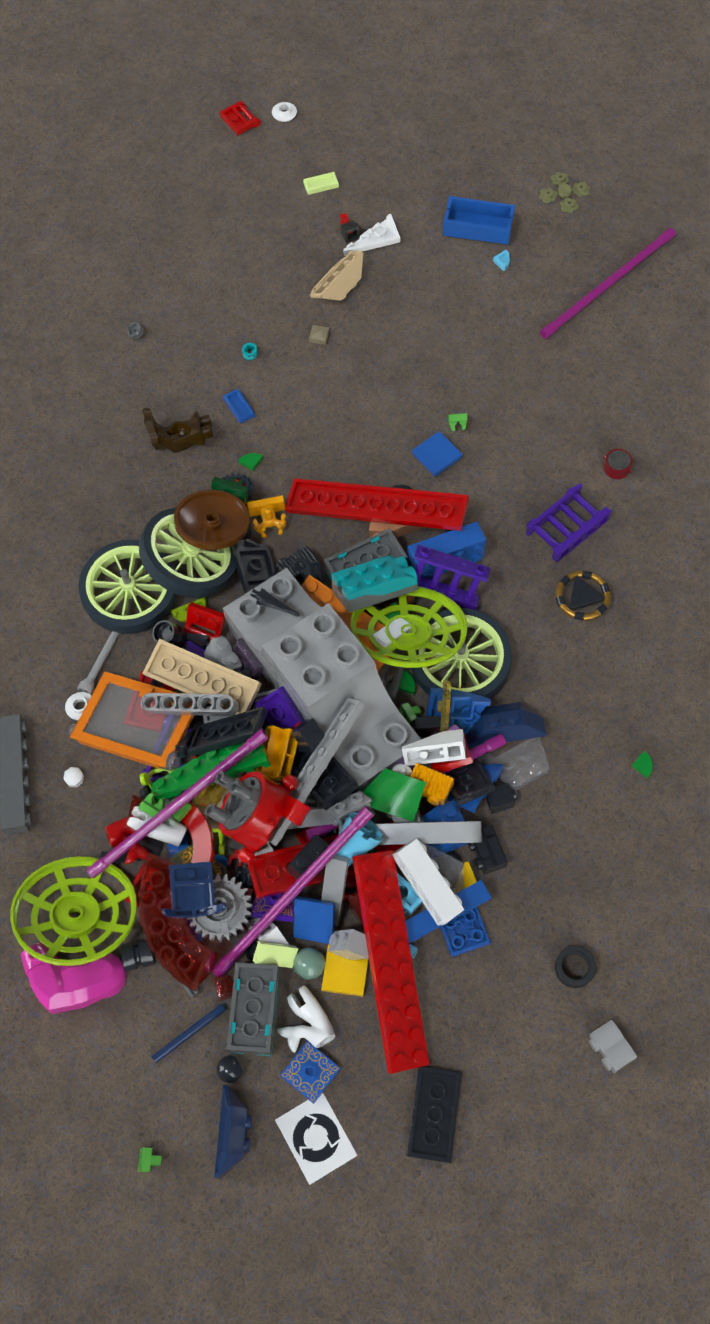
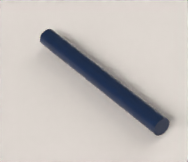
[151,1004,226,1063]

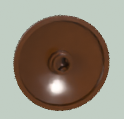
[174,490,249,550]

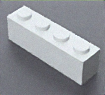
[392,839,464,926]

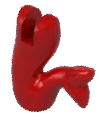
[105,816,153,864]

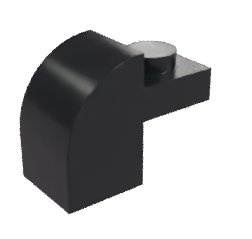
[290,718,325,758]

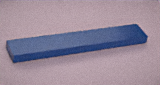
[405,880,492,944]

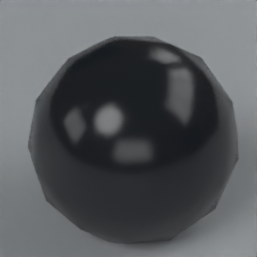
[216,1055,243,1083]

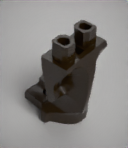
[142,408,214,453]

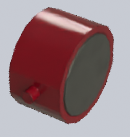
[603,449,633,479]

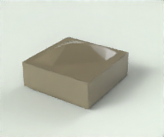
[309,325,330,345]

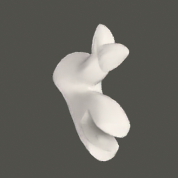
[127,799,187,847]
[276,985,335,1053]

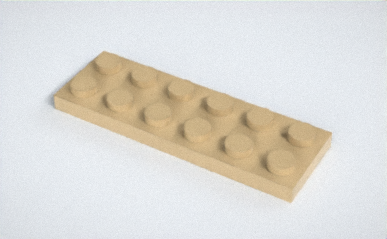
[142,639,262,715]

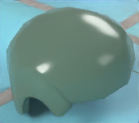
[293,947,325,980]

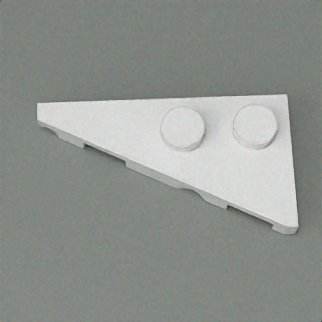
[343,214,400,256]

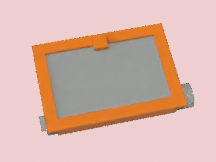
[69,672,194,771]

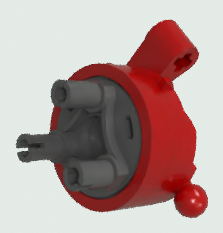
[205,771,311,863]

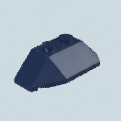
[466,702,546,748]
[214,1085,252,1179]

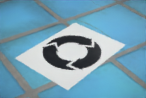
[275,1093,357,1185]

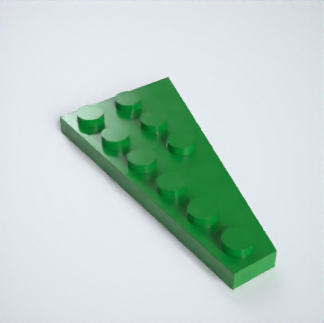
[151,742,271,802]

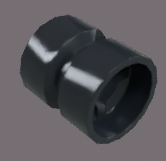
[152,620,186,648]
[121,938,156,971]

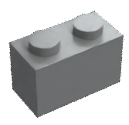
[328,929,369,960]

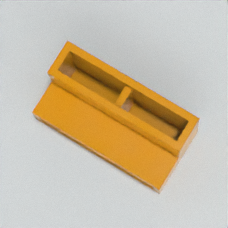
[256,725,298,782]

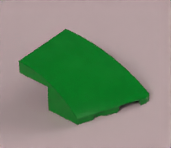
[363,768,426,822]

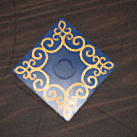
[280,1041,341,1104]

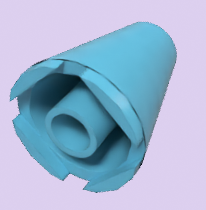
[336,812,383,867]

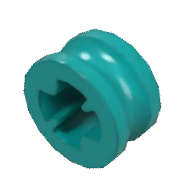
[242,343,258,360]

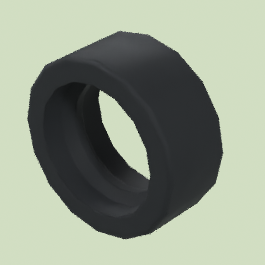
[554,945,596,988]

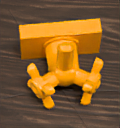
[247,495,287,538]

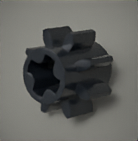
[235,863,253,888]

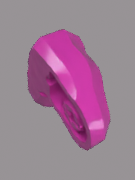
[20,942,127,1014]

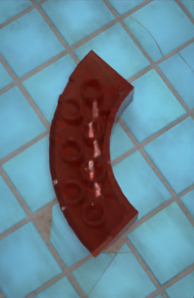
[138,852,219,991]

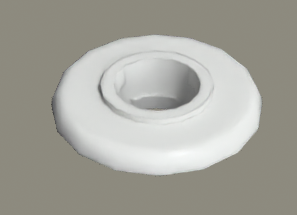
[272,102,297,122]
[65,692,94,721]

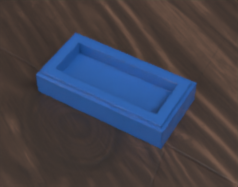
[223,389,255,424]

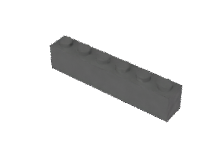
[0,714,32,835]

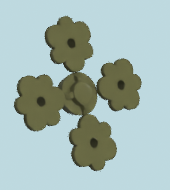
[539,172,590,213]

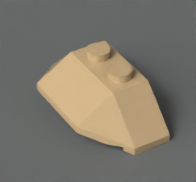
[310,251,363,301]

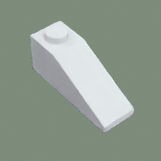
[402,729,466,766]

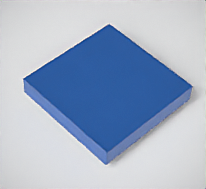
[412,431,463,477]
[294,896,336,944]
[440,908,491,958]

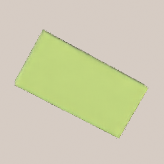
[303,172,339,195]
[252,941,298,968]

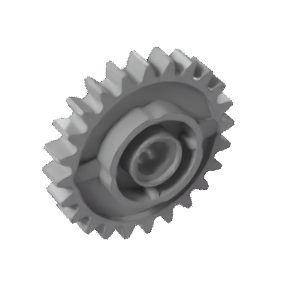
[187,874,253,942]

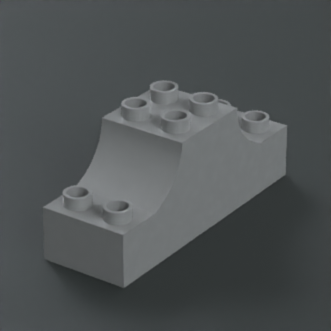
[223,568,421,794]

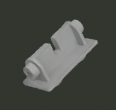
[326,791,372,826]

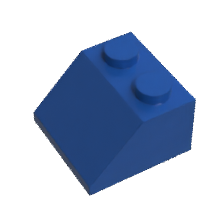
[422,800,468,858]

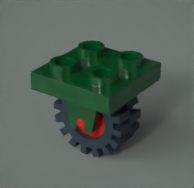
[211,473,253,507]

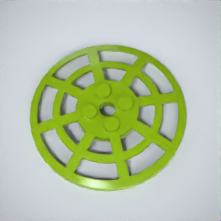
[351,587,467,668]
[10,856,137,966]

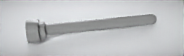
[77,615,122,695]

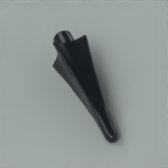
[250,588,300,617]
[186,632,210,650]
[175,721,202,758]

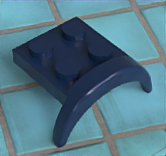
[162,862,226,918]

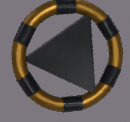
[555,570,611,621]

